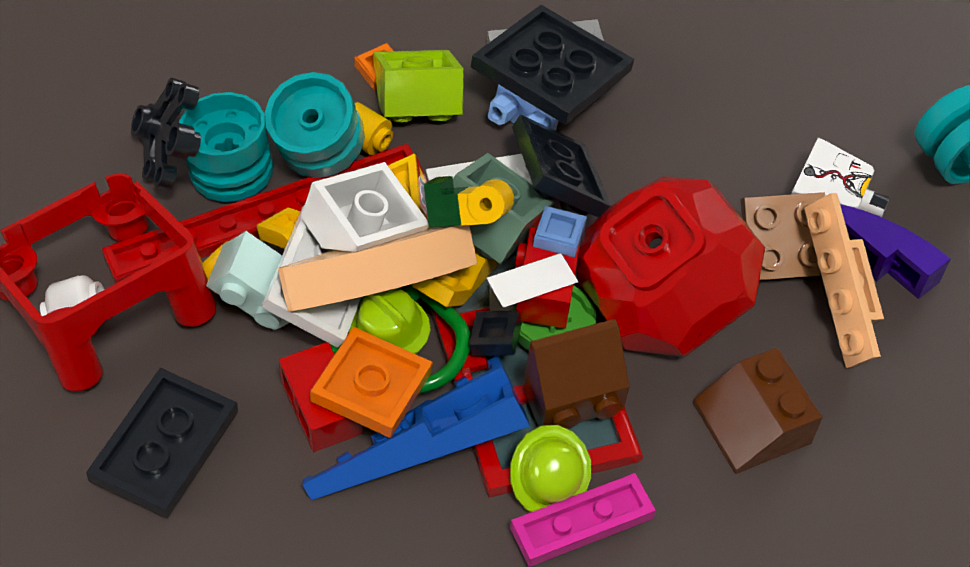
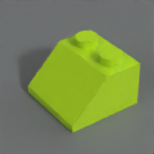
[373,50,464,122]

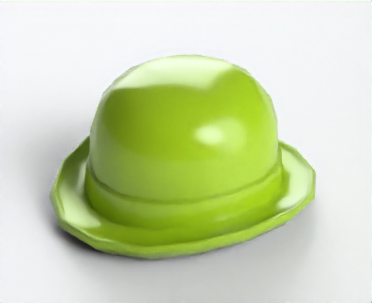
[510,425,591,512]

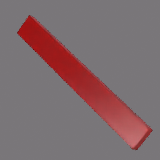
[102,143,424,284]

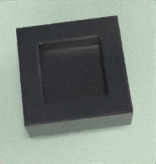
[469,310,522,356]

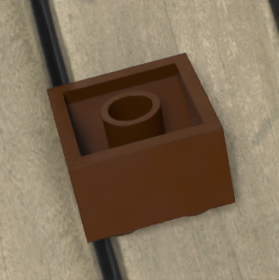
[523,319,630,429]
[693,347,823,474]

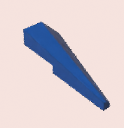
[302,356,530,500]

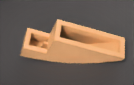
[278,225,477,311]

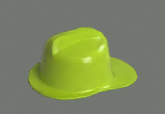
[348,288,431,354]

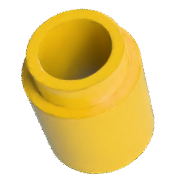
[355,102,393,155]

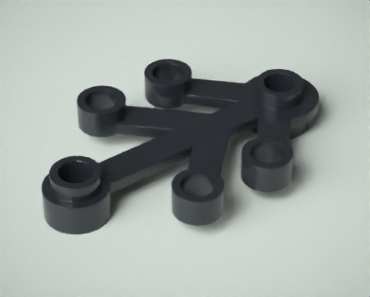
[131,77,201,190]

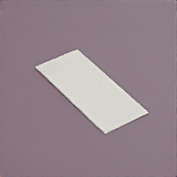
[486,253,578,308]

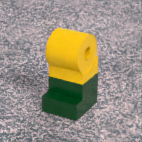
[424,176,514,227]

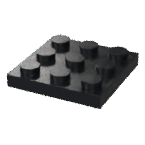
[470,5,634,125]

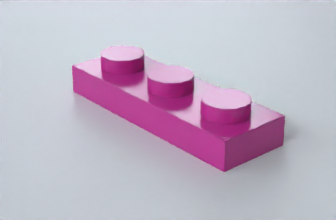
[510,473,656,567]

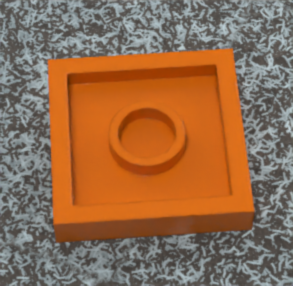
[310,327,433,438]

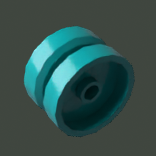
[265,72,365,178]
[914,85,970,184]

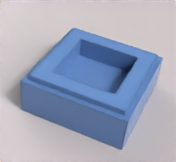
[533,206,587,258]

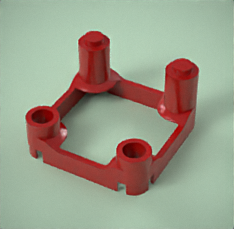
[0,173,216,391]

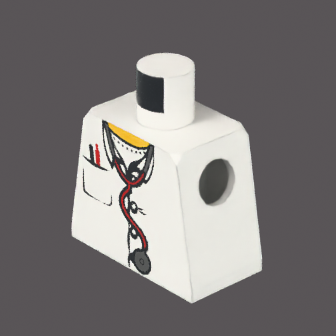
[791,138,890,217]

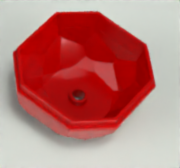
[577,176,765,357]

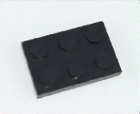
[512,114,612,218]
[86,368,238,518]

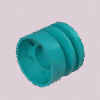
[179,92,273,202]

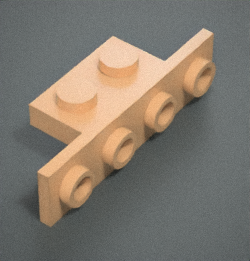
[804,193,884,368]

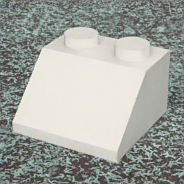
[301,162,429,252]

